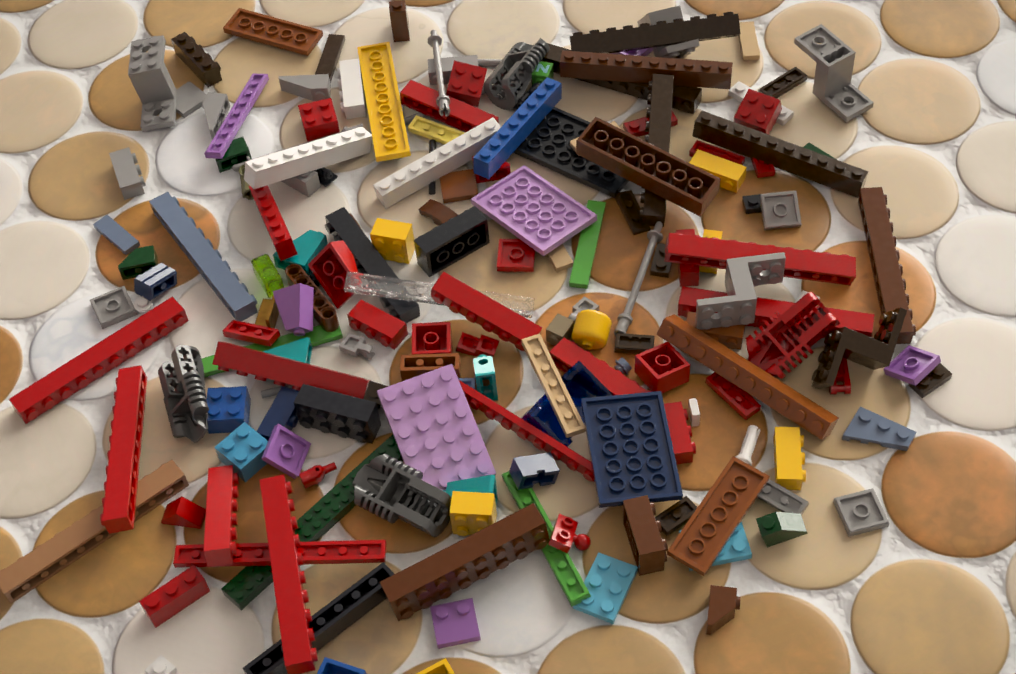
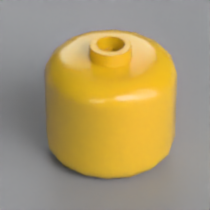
[571,309,612,350]

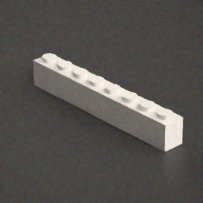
[373,117,501,209]
[244,127,372,189]

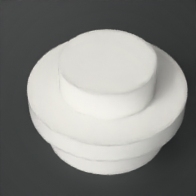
[134,296,153,314]

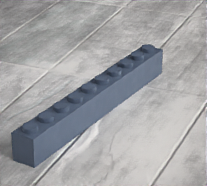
[149,192,258,321]

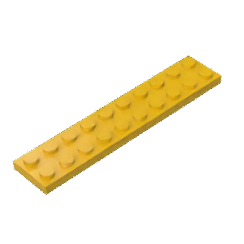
[357,42,411,162]

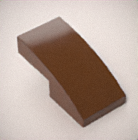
[418,199,458,225]

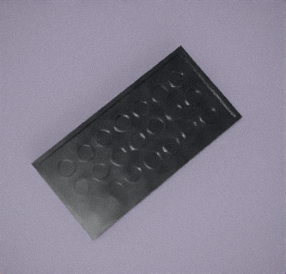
[513,107,629,198]

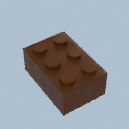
[623,495,668,576]

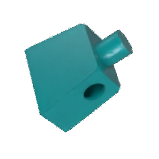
[473,354,498,401]

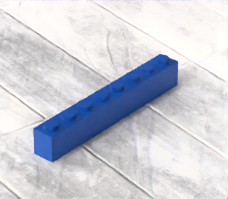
[473,77,562,179]

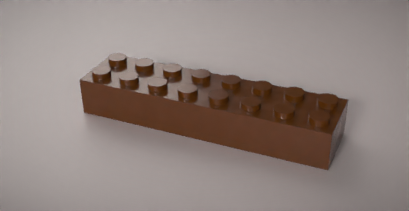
[576,117,721,217]
[380,503,550,621]

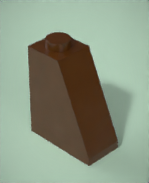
[389,0,410,42]

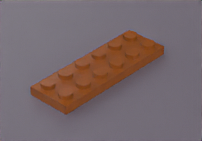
[223,8,323,56]
[667,456,770,576]

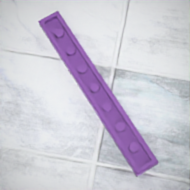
[204,73,269,159]

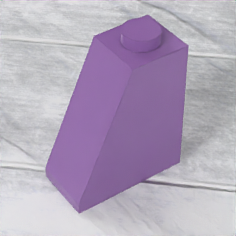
[273,283,314,336]

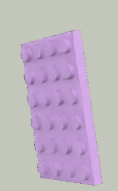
[471,165,597,256]
[377,364,496,491]

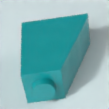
[273,230,328,276]
[263,337,312,364]
[443,475,498,506]

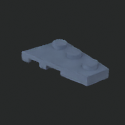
[842,406,917,451]

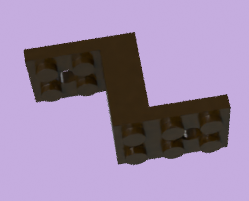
[812,307,907,389]

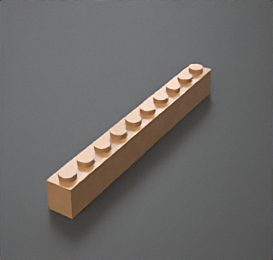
[0,460,189,604]

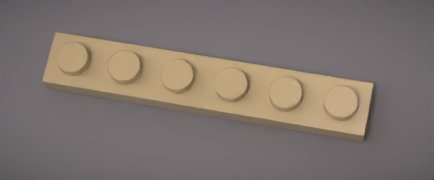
[521,334,586,438]

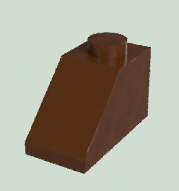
[706,585,741,635]

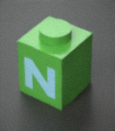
[532,61,554,85]

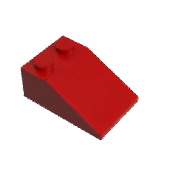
[308,240,362,309]

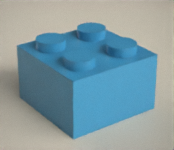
[214,422,268,482]

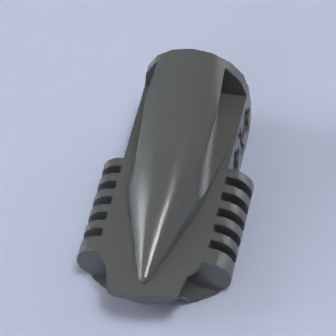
[483,38,550,110]
[158,345,209,443]
[352,454,452,538]

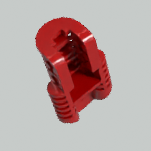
[745,292,840,380]

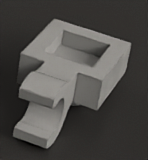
[568,296,599,324]
[339,333,375,360]

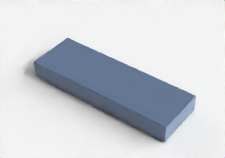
[93,215,140,255]

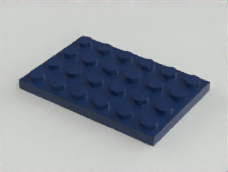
[581,391,683,508]

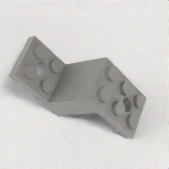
[637,5,700,59]
[794,24,874,122]
[128,35,177,132]
[695,252,786,330]

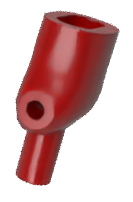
[299,462,337,489]

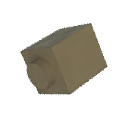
[546,314,574,346]

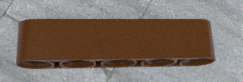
[285,264,339,332]

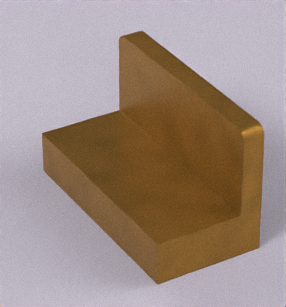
[255,295,279,328]

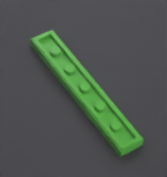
[569,200,606,289]

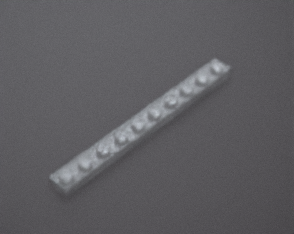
[344,271,535,318]

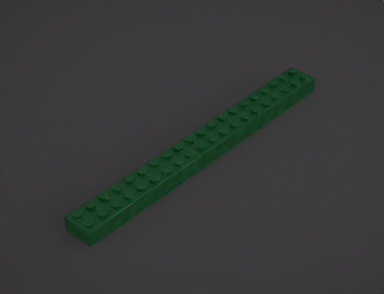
[221,434,403,611]

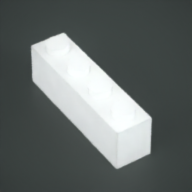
[337,58,366,119]

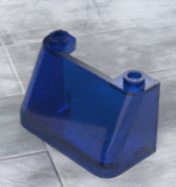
[521,361,612,447]

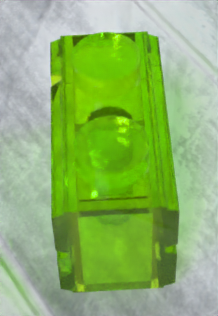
[251,254,284,298]

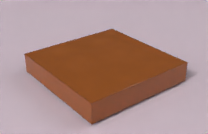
[439,169,478,203]

